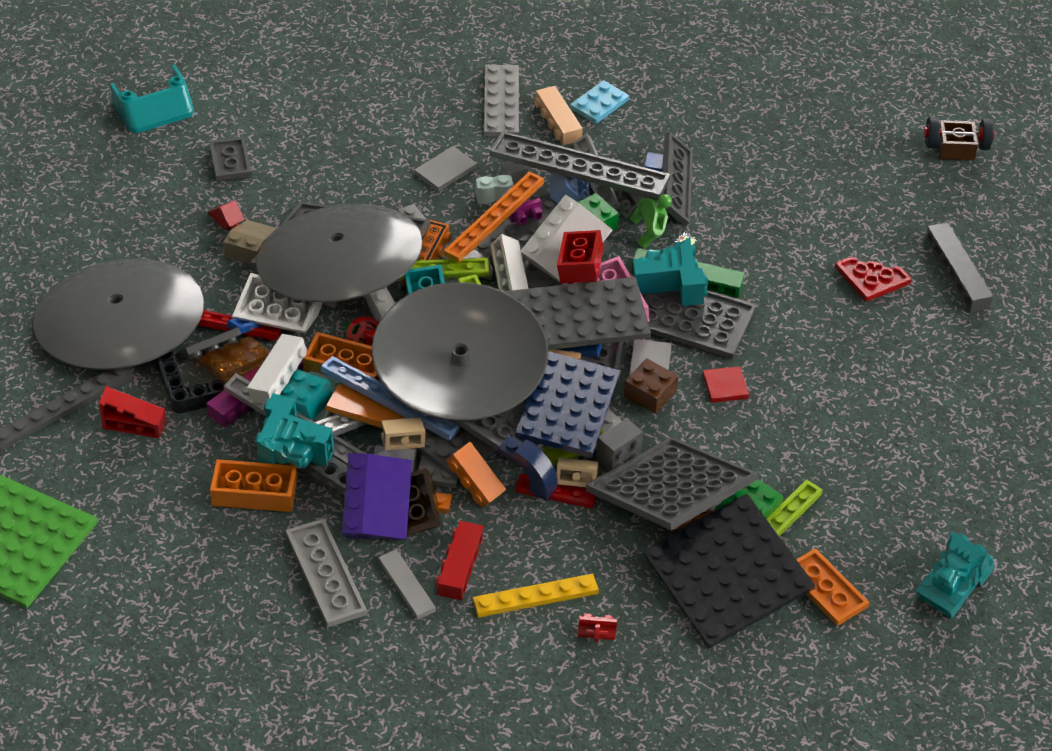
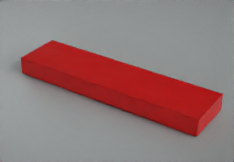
[516,474,597,509]

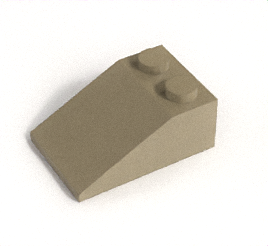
[223,220,277,264]

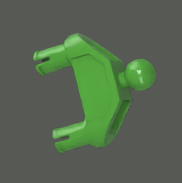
[629,194,672,248]

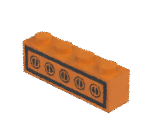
[401,220,452,286]

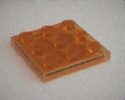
[200,337,271,381]

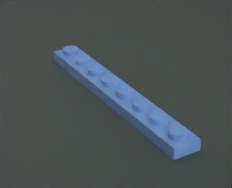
[321,356,460,441]

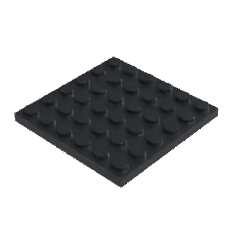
[643,493,815,648]

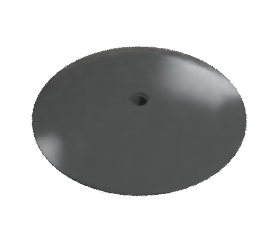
[256,204,422,302]
[33,258,204,370]
[372,282,549,421]

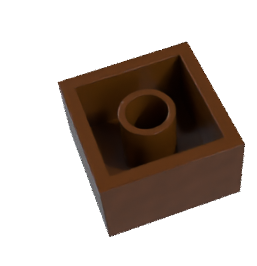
[624,358,679,414]

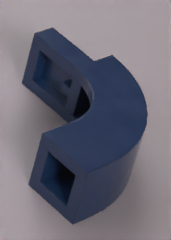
[498,435,558,501]

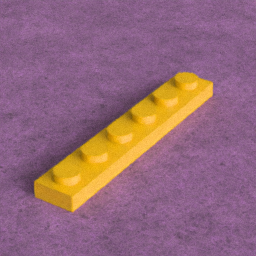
[473,574,599,618]

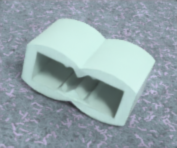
[476,175,513,204]

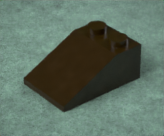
[407,468,442,536]

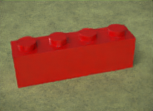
[435,521,484,601]

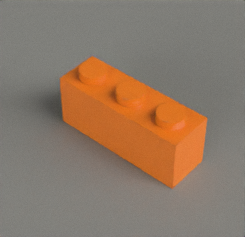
[446,442,506,508]

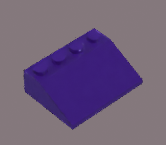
[342,453,412,540]

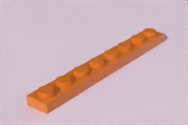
[444,172,544,263]

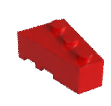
[99,386,166,438]

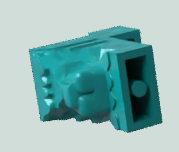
[633,238,708,306]
[255,393,334,468]
[916,531,995,619]

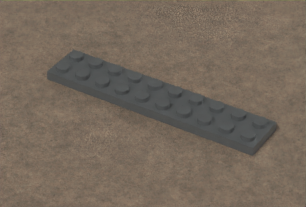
[490,131,670,200]

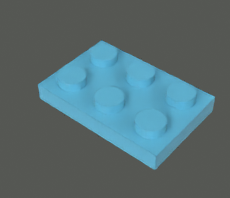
[570,80,629,124]

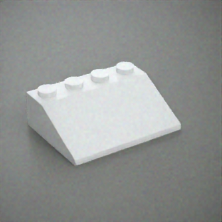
[520,195,612,285]
[232,273,323,334]

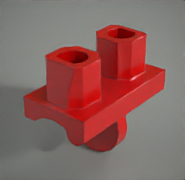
[578,613,617,642]

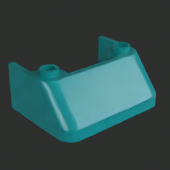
[110,65,194,133]

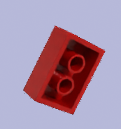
[557,230,604,284]

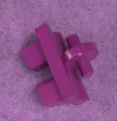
[509,198,543,226]

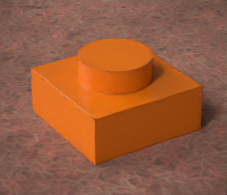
[436,492,452,514]

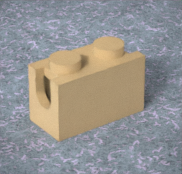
[381,417,425,451]
[556,458,598,487]

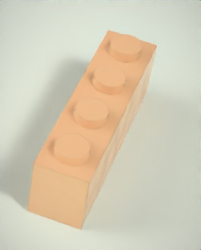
[534,86,582,145]

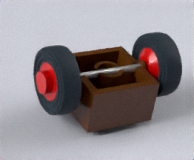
[923,117,995,160]

